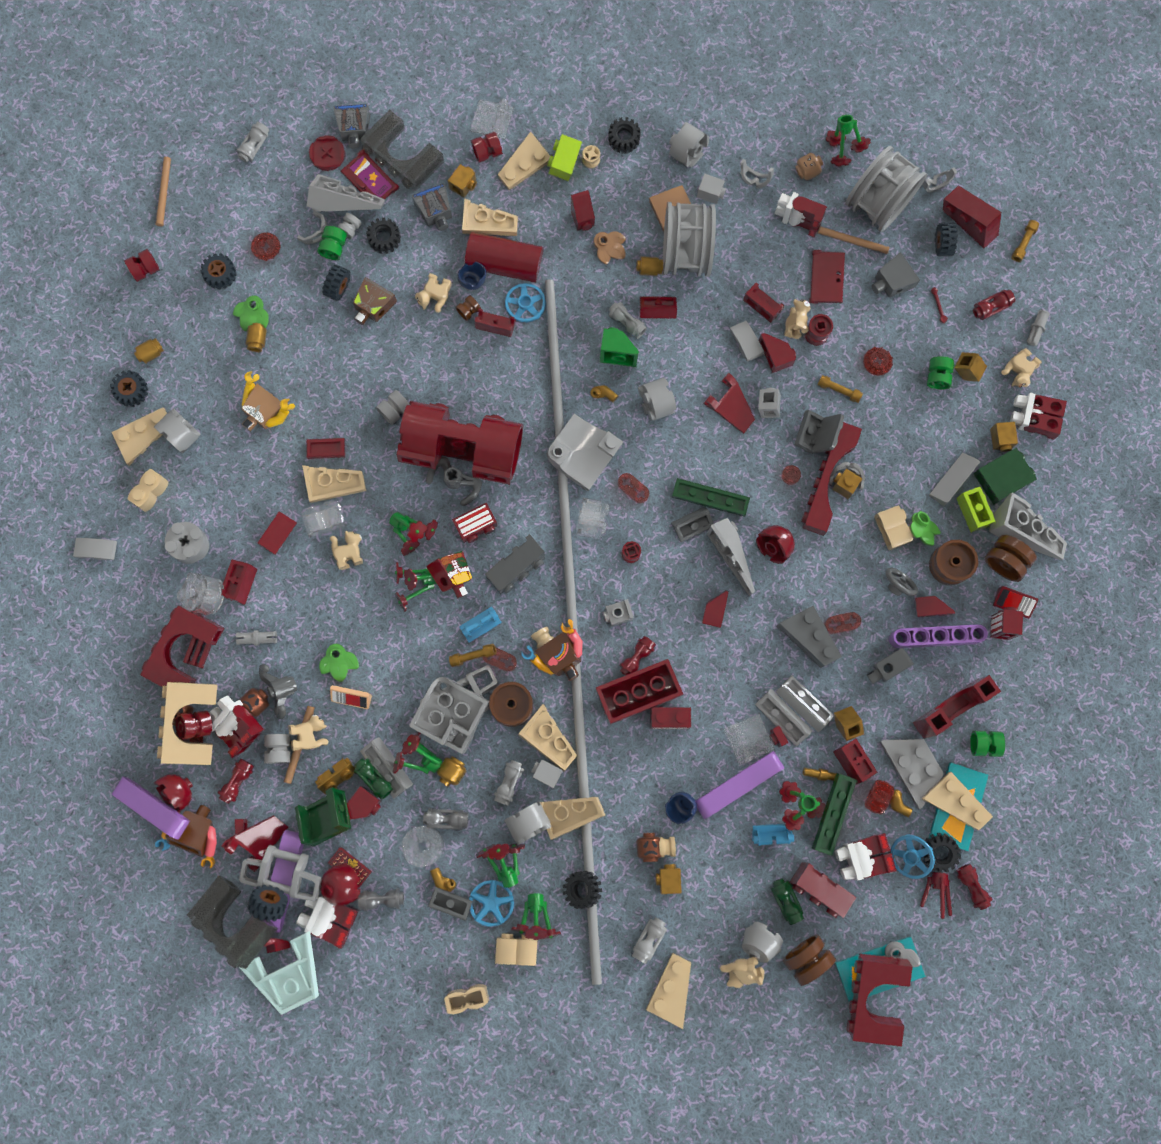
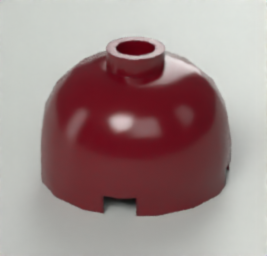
[756,525,795,564]
[154,774,193,812]
[320,864,361,906]

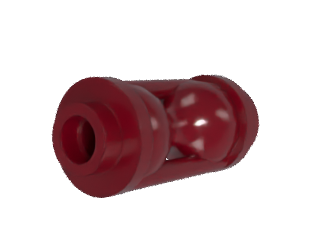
[973,289,1015,320]
[619,636,656,676]
[217,758,254,804]
[956,863,993,910]

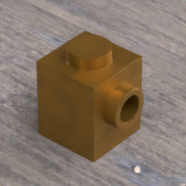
[448,164,477,198]
[954,352,987,382]
[990,422,1018,452]
[832,469,863,499]
[834,706,864,741]
[656,864,682,894]

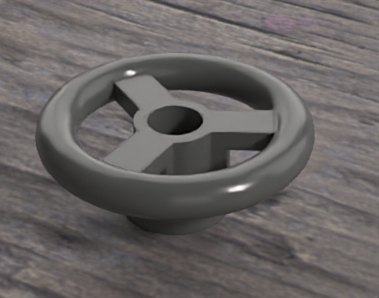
[886,568,918,596]

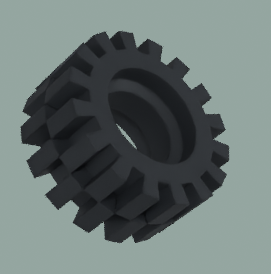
[608,117,641,153]
[366,217,401,254]
[922,833,961,873]
[563,871,602,909]

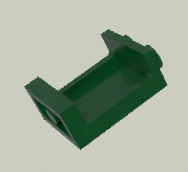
[973,447,1037,505]
[295,787,351,847]

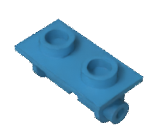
[459,606,502,643]
[752,824,794,846]

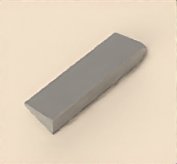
[929,453,981,506]
[776,675,834,732]
[755,689,812,747]
[360,737,413,799]

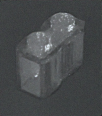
[301,500,346,538]

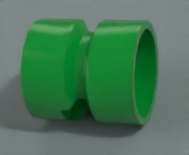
[317,226,347,261]
[927,356,954,390]
[970,730,1005,757]

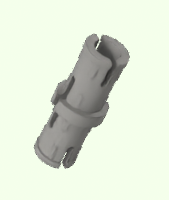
[236,630,277,646]

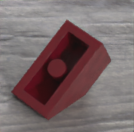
[571,190,595,231]
[758,333,796,373]
[347,786,382,820]

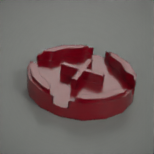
[309,135,345,171]

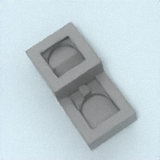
[730,321,764,362]
[73,538,117,560]

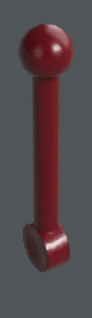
[931,287,948,323]

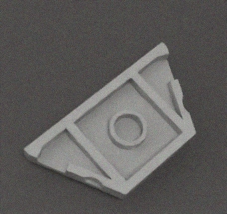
[880,739,944,809]

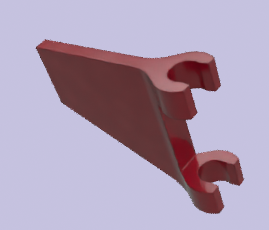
[703,373,755,434]
[221,815,289,872]

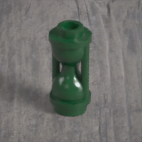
[354,759,393,800]
[770,878,804,925]

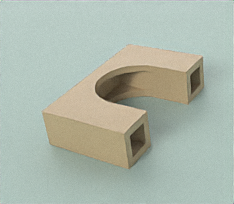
[157,682,217,765]

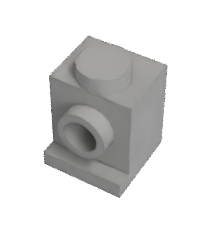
[758,388,781,418]
[603,599,634,627]

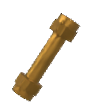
[1011,220,1039,262]
[818,375,863,403]
[449,644,497,667]

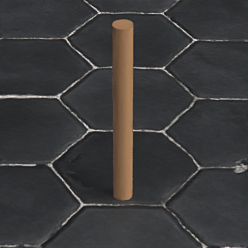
[156,157,171,226]
[818,226,890,254]
[284,706,315,784]

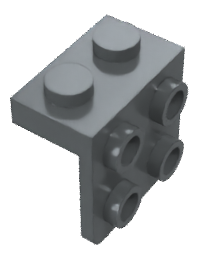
[794,410,844,454]

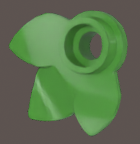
[233,295,269,331]
[910,511,941,546]
[319,644,359,682]

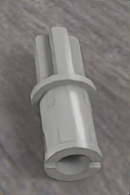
[1027,310,1050,346]

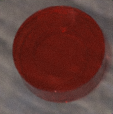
[781,465,801,485]

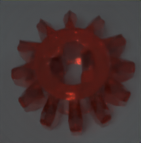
[865,780,894,814]

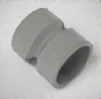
[376,390,409,425]
[264,734,290,764]

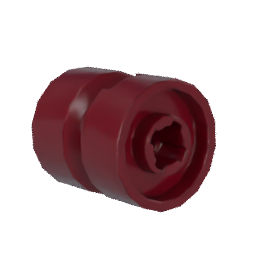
[471,131,503,163]
[124,249,160,282]
[805,314,833,346]
[175,710,213,740]

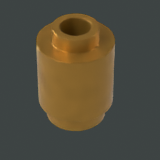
[636,256,663,276]
[246,323,267,352]
[134,338,164,364]

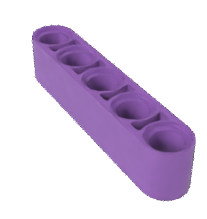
[889,625,988,648]
[696,751,785,820]
[112,776,190,840]
[259,830,304,933]

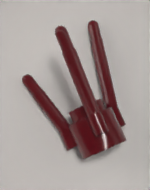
[920,872,952,919]

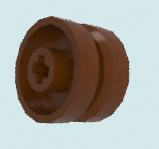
[984,535,1037,582]
[929,539,979,586]
[489,682,533,727]
[783,934,836,986]

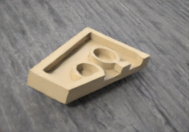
[498,132,550,190]
[462,198,518,236]
[112,407,167,466]
[302,465,366,503]
[518,704,577,772]
[921,772,993,830]
[540,797,605,840]
[646,953,691,1029]

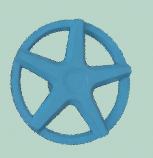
[505,283,546,322]
[891,834,935,879]
[469,880,514,927]

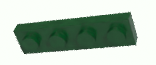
[672,478,750,517]
[812,773,857,856]

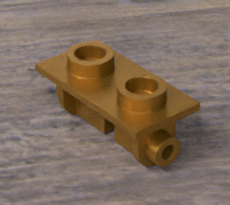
[315,757,355,795]

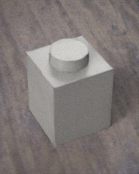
[697,173,726,204]
[531,760,563,789]

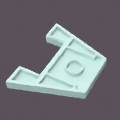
[239,931,319,1015]

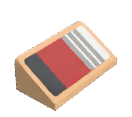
[330,685,372,709]

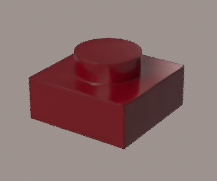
[769,726,789,747]

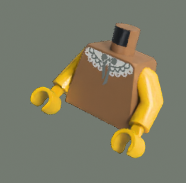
[242,371,295,432]

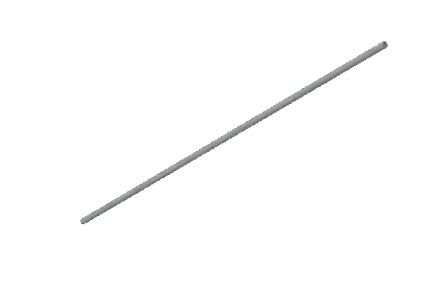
[545,279,602,985]

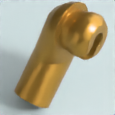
[590,385,618,403]
[889,789,913,818]
[430,867,456,892]

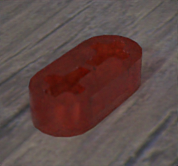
[618,473,649,504]
[824,612,861,634]
[482,648,517,672]

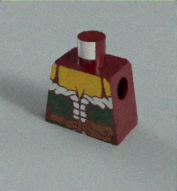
[426,551,472,599]

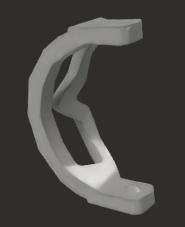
[740,159,774,188]
[922,167,957,192]
[297,211,327,245]
[828,462,865,490]

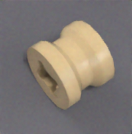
[582,145,600,168]
[531,627,554,648]
[659,837,676,857]

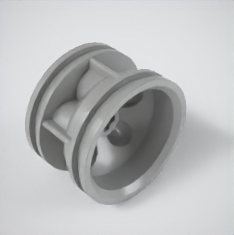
[845,146,928,233]
[663,202,716,277]

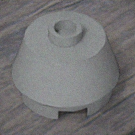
[742,922,783,963]

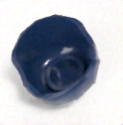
[457,261,486,290]
[665,792,697,824]

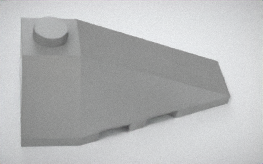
[306,174,385,212]
[989,493,1067,560]
[707,518,755,596]

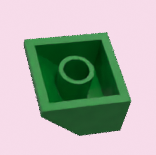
[600,327,639,367]

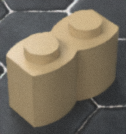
[128,469,168,512]
[874,505,914,550]
[495,933,537,966]
[444,984,489,1014]

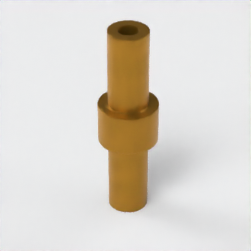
[802,768,836,781]

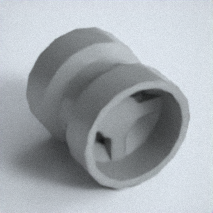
[337,213,362,239]

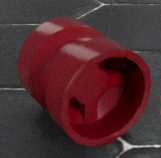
[621,541,641,564]

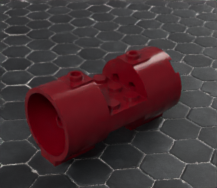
[396,401,523,485]

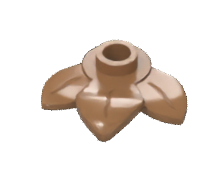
[594,231,626,265]

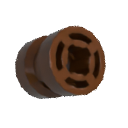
[455,295,481,321]

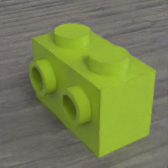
[547,134,582,181]
[956,487,996,533]

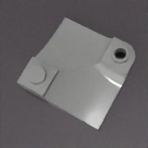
[547,414,623,492]
[409,677,490,754]

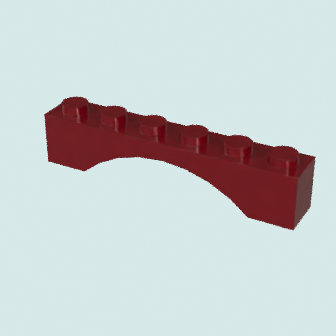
[801,422,862,536]

